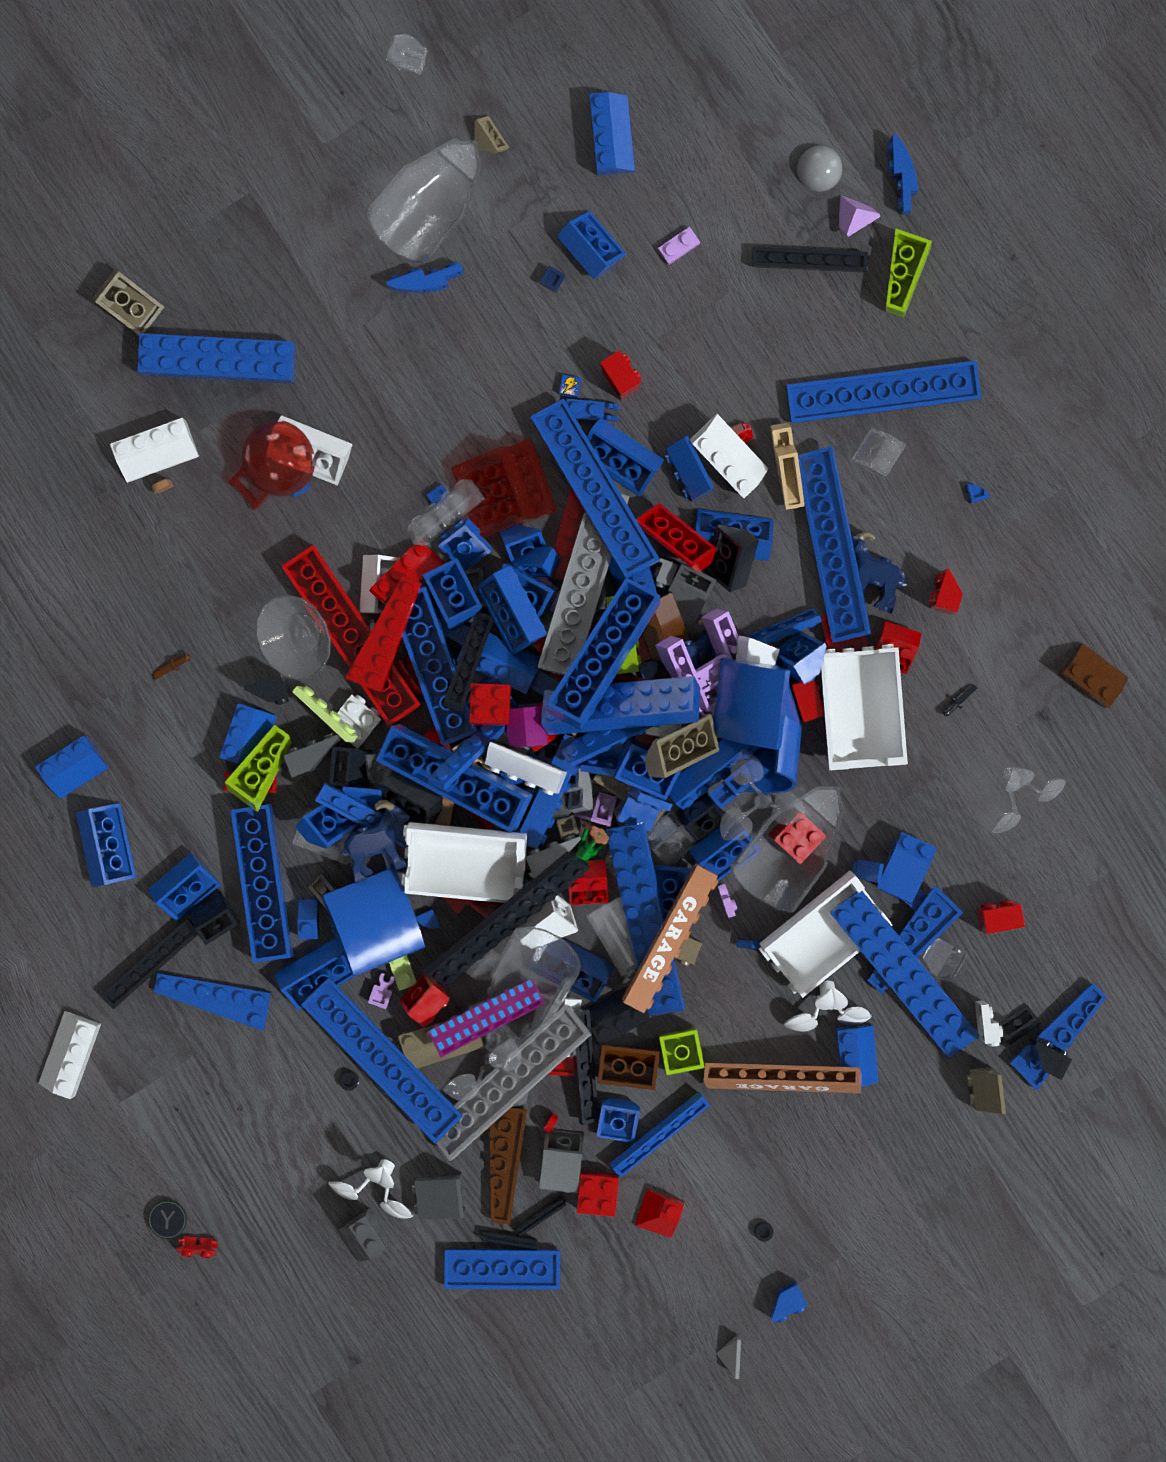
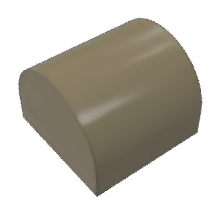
[555,815,580,840]

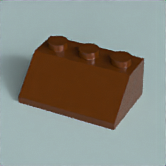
[643,592,690,662]
[1059,643,1128,708]
[597,1045,660,1090]

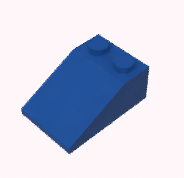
[876,832,937,904]

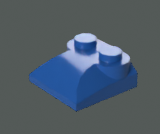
[596,1098,640,1143]

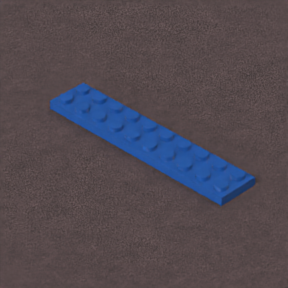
[786,360,981,424]
[530,399,660,578]
[798,446,871,643]
[606,822,685,1015]
[830,891,980,1058]
[301,978,463,1144]

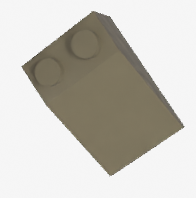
[92,268,164,335]
[966,1067,1006,1114]

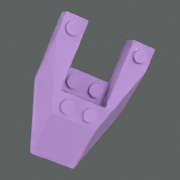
[655,608,739,740]

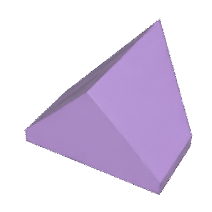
[839,195,880,237]
[574,792,617,826]

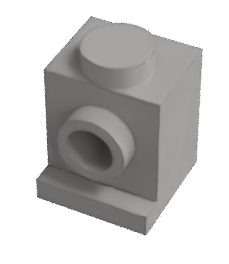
[653,558,678,589]

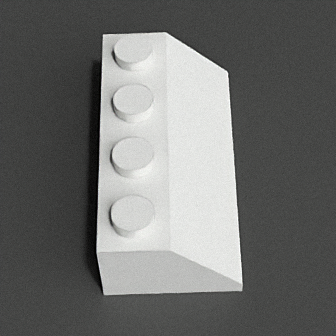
[690,414,768,498]
[267,415,352,485]
[110,418,199,483]
[485,742,567,796]
[38,1011,101,1099]

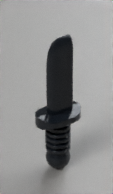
[943,684,977,717]

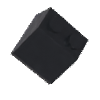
[244,674,292,706]
[675,793,728,844]

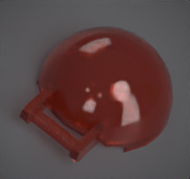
[228,420,315,511]

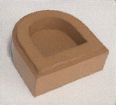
[152,478,174,494]

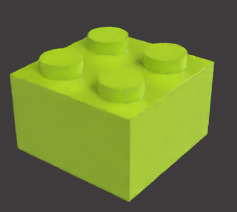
[659,1027,705,1075]

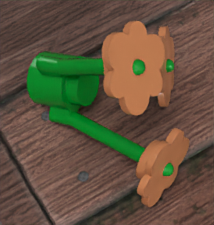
[575,818,616,861]

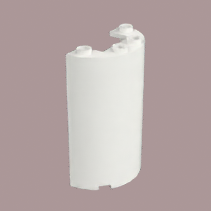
[821,644,908,770]
[402,822,527,903]
[759,870,892,998]

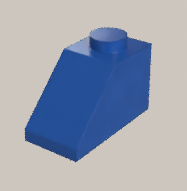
[513,547,561,578]
[851,858,884,883]
[297,899,320,940]

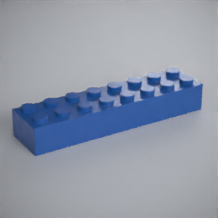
[137,333,296,384]
[546,577,660,731]
[402,587,480,746]
[541,676,700,735]
[376,724,533,832]
[231,804,294,963]

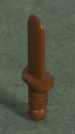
[152,654,191,680]

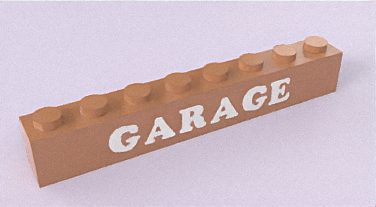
[622,863,718,1013]
[704,1063,862,1093]

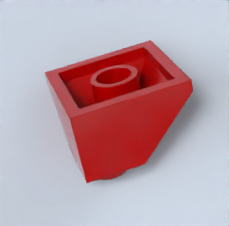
[635,1189,684,1238]

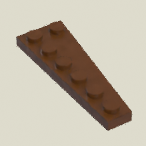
[489,1107,527,1225]

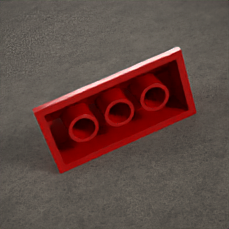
[636,503,717,572]

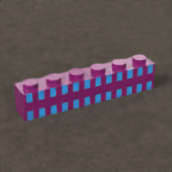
[428,979,544,1058]

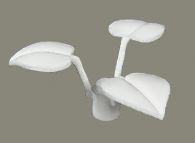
[784,981,872,1032]
[328,1159,413,1219]

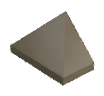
[474,116,510,154]

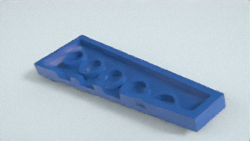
[560,725,661,767]
[868,885,963,994]
[154,973,272,1031]
[1009,983,1107,1090]

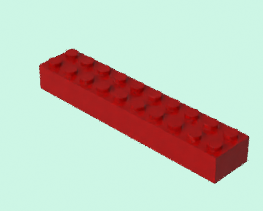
[281,545,422,727]

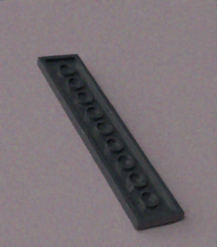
[423,851,590,985]

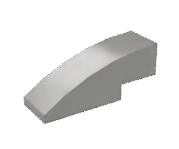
[568,762,593,814]

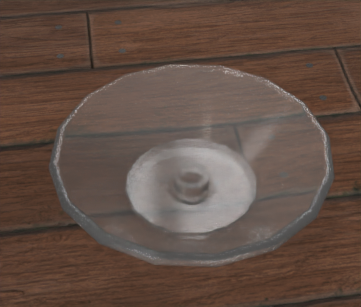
[257,594,331,680]

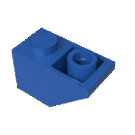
[770,1281,808,1323]

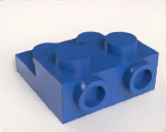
[438,518,492,571]

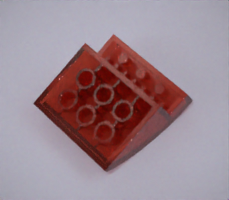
[451,439,557,538]

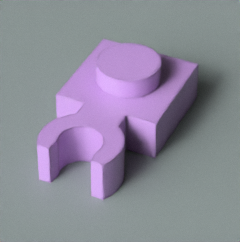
[717,884,738,918]
[368,973,395,1009]

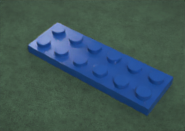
[444,1249,560,1290]

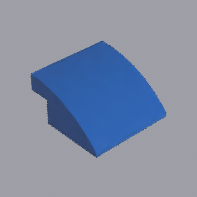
[714,658,790,750]
[323,867,425,976]

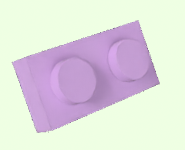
[658,227,700,265]

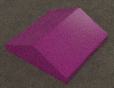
[507,706,548,748]

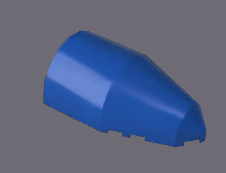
[728,662,802,793]

